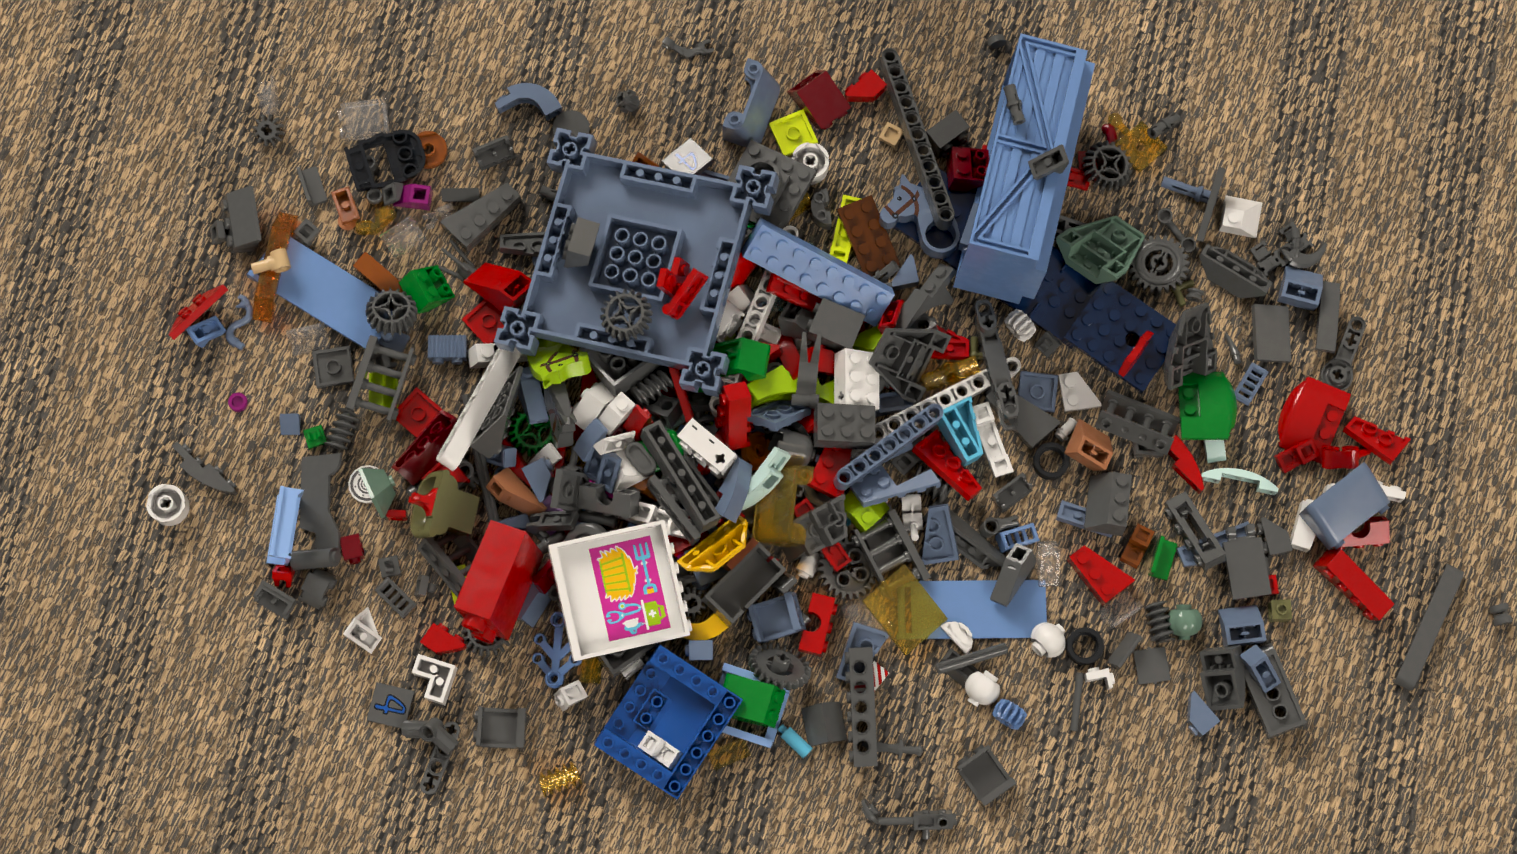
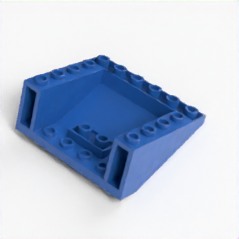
[594,644,743,800]

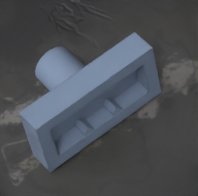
[378,331,410,353]

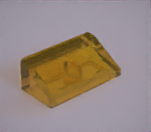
[581,657,601,684]

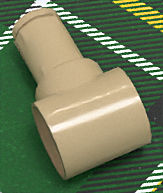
[251,248,291,275]

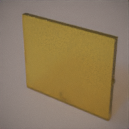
[862,564,948,656]

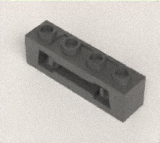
[1163,491,1226,571]

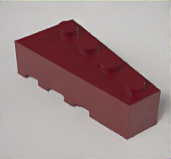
[391,410,458,485]

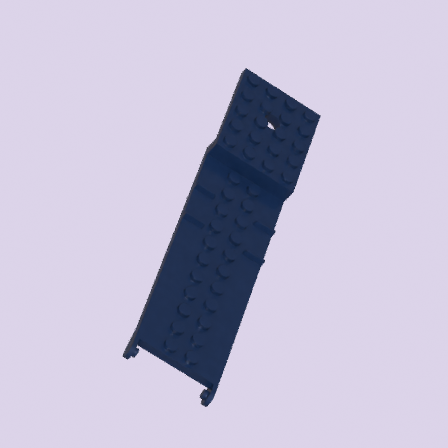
[879,168,1176,393]

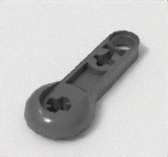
[1321,316,1366,390]

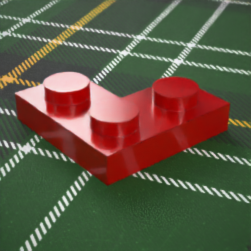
[656,257,690,298]

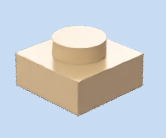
[878,122,903,148]

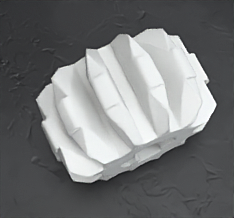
[1004,309,1036,342]

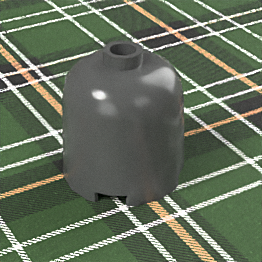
[768,428,815,470]

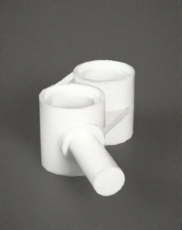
[901,494,923,541]

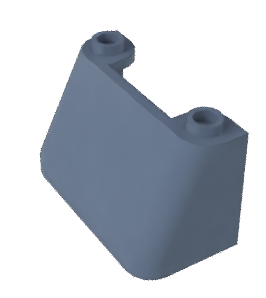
[722,58,780,148]
[1299,462,1390,550]

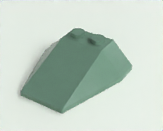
[1056,216,1146,284]

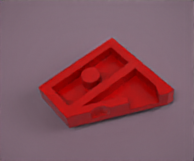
[930,326,969,360]

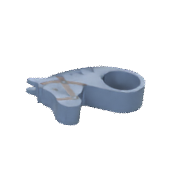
[879,174,960,259]

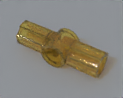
[921,356,981,391]

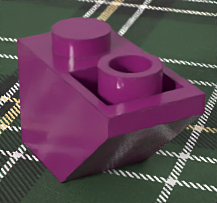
[393,184,433,211]

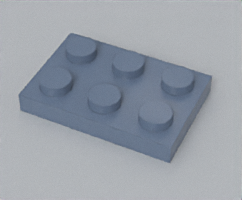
[747,400,811,431]

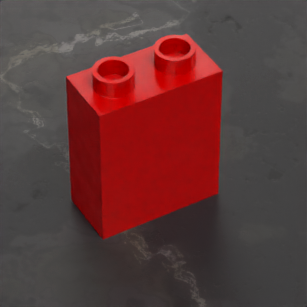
[454,520,544,644]

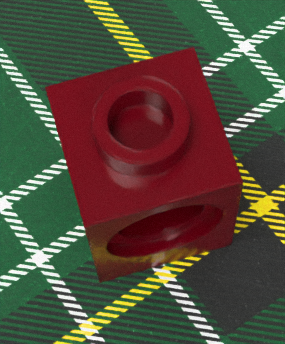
[340,533,365,565]

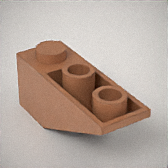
[486,467,547,516]

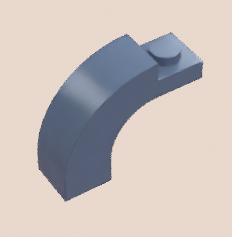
[495,83,563,121]

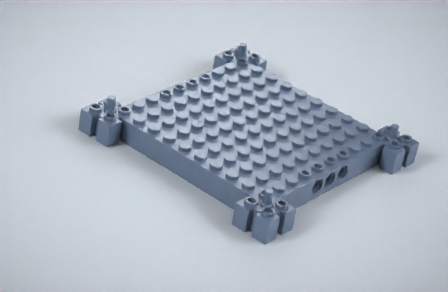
[494,128,780,397]

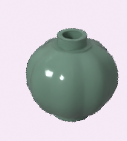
[1166,604,1203,640]

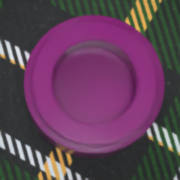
[228,392,248,412]

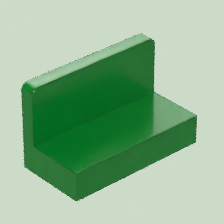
[1148,536,1178,581]

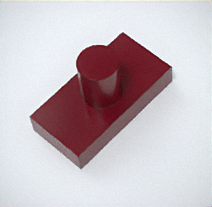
[532,559,555,594]

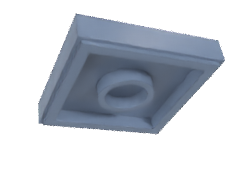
[1018,371,1058,413]

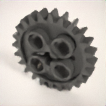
[816,537,876,601]

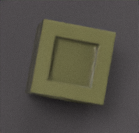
[1267,599,1292,622]

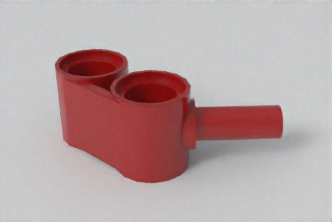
[1322,446,1371,469]

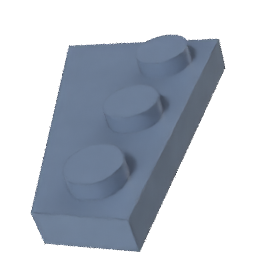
[922,503,959,565]
[836,621,891,681]

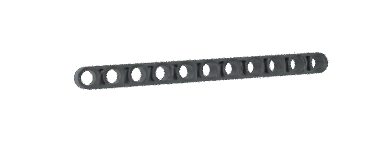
[880,48,955,230]

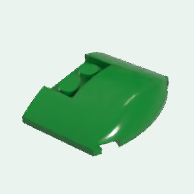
[1177,372,1237,440]

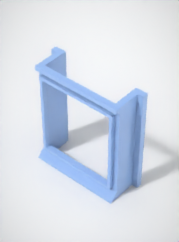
[266,486,304,566]
[719,663,790,748]

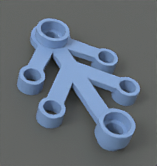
[532,612,582,689]

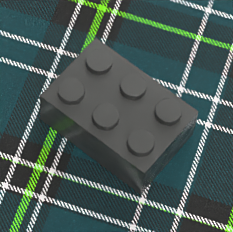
[814,403,875,450]

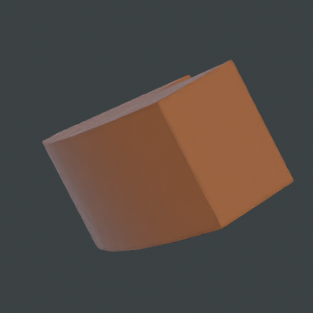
[353,252,403,293]

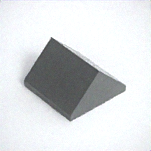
[801,702,847,747]

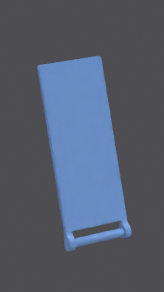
[246,230,393,349]
[896,580,1047,640]

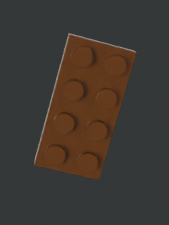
[836,195,901,277]

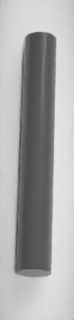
[1070,672,1084,732]

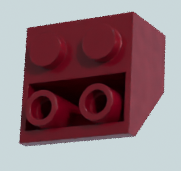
[946,146,989,192]

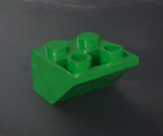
[399,265,455,314]

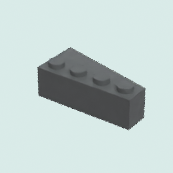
[440,183,522,253]

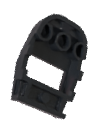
[344,130,426,192]

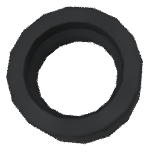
[1032,442,1070,480]
[1065,627,1104,665]

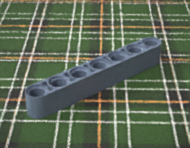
[833,404,944,490]

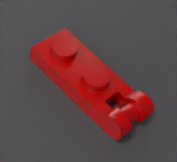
[662,268,709,320]

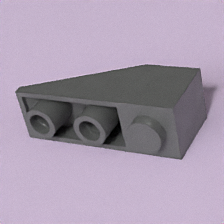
[990,543,1036,607]

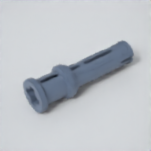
[1161,176,1219,203]

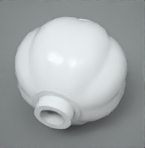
[1031,622,1066,658]
[965,670,1000,707]

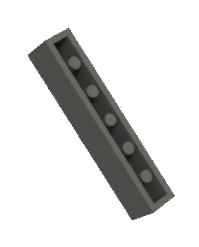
[640,420,720,534]

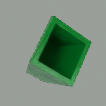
[723,673,786,728]

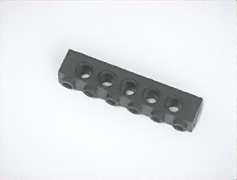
[845,647,878,767]

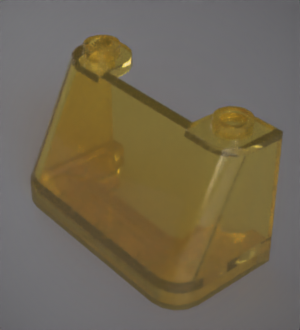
[752,465,814,547]

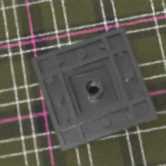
[728,140,817,229]

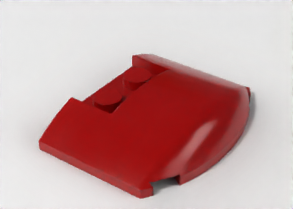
[1277,376,1351,464]

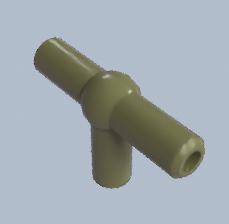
[1166,270,1195,307]
[969,336,984,375]

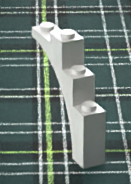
[1290,469,1406,552]

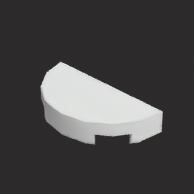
[940,622,973,654]

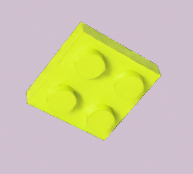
[769,109,818,156]

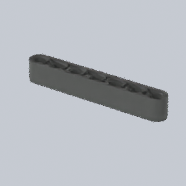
[1393,563,1464,691]

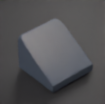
[280,413,301,435]

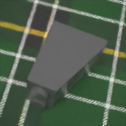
[805,298,865,353]

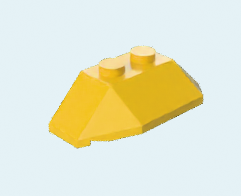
[676,515,748,573]

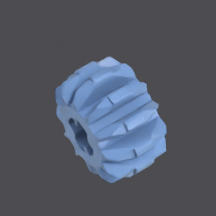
[992,699,1027,730]

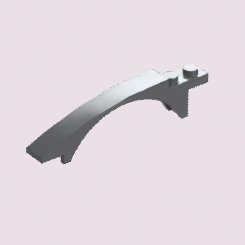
[879,263,956,393]

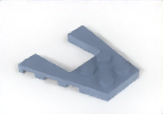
[846,433,941,508]

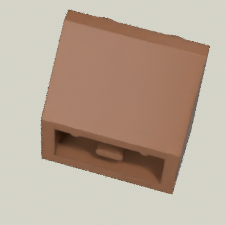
[1064,419,1113,471]

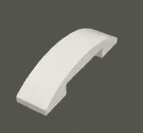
[972,402,1014,478]

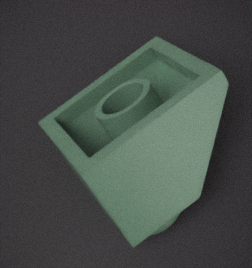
[358,468,396,518]

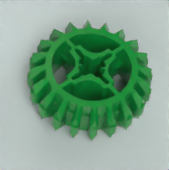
[509,409,553,457]

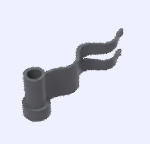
[791,332,822,410]

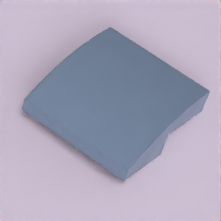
[584,450,622,494]

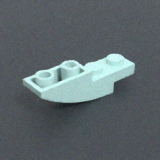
[742,447,791,510]

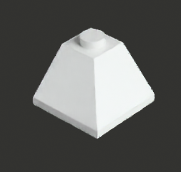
[1219,195,1262,238]

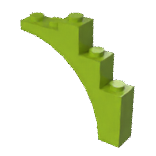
[747,365,834,408]

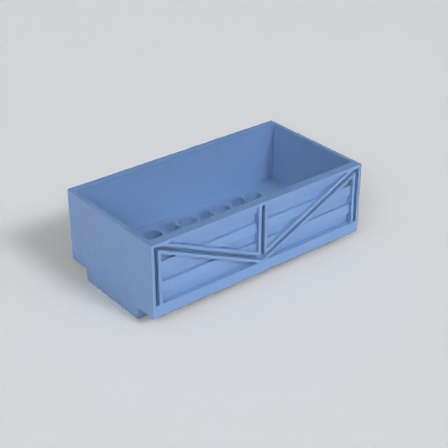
[953,33,1095,304]

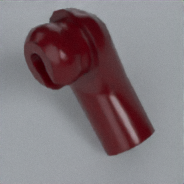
[1101,124,1117,144]

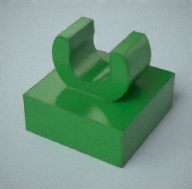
[303,425,327,449]

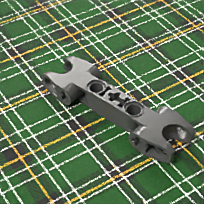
[974,299,1019,431]

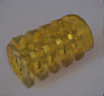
[539,761,582,797]

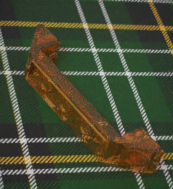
[252,212,299,323]

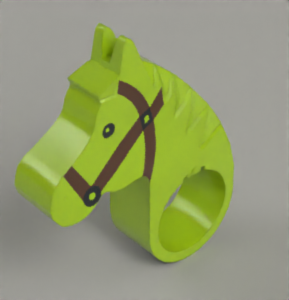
[527,338,592,389]

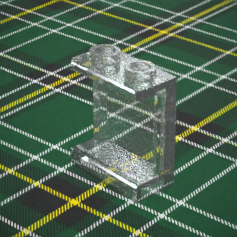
[338,98,390,144]

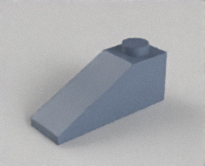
[515,367,549,424]

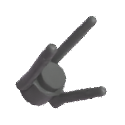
[439,239,477,282]

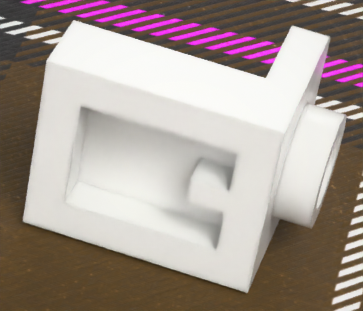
[554,680,588,711]

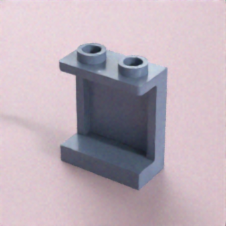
[747,591,806,643]

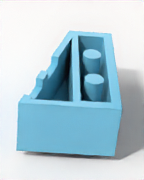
[934,396,983,467]

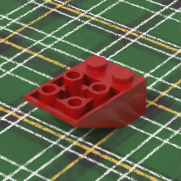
[463,262,531,312]

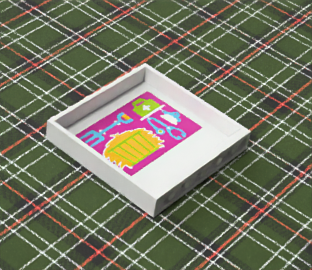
[548,520,692,662]

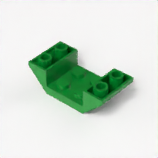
[698,337,771,393]

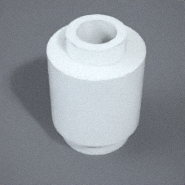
[796,553,821,579]

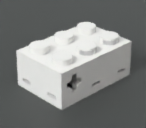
[834,348,879,411]
[677,418,738,480]

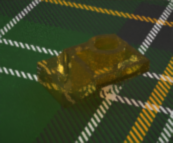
[356,206,397,235]

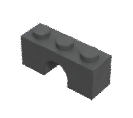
[578,482,640,520]

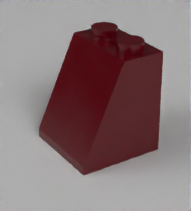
[787,70,851,130]

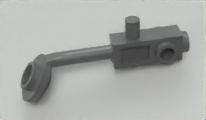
[861,799,957,840]

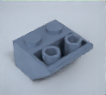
[1277,266,1323,311]
[1218,605,1266,646]

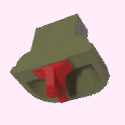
[408,469,480,539]

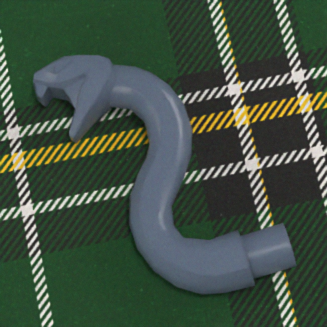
[226,294,254,351]

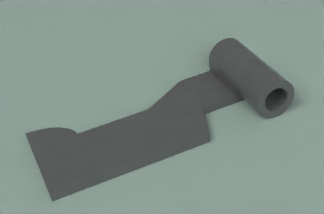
[290,453,343,570]

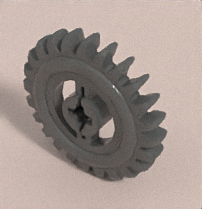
[1128,234,1190,295]
[748,642,811,690]

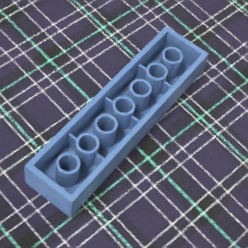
[741,218,895,326]

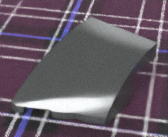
[789,494,848,557]

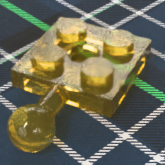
[1108,113,1168,173]

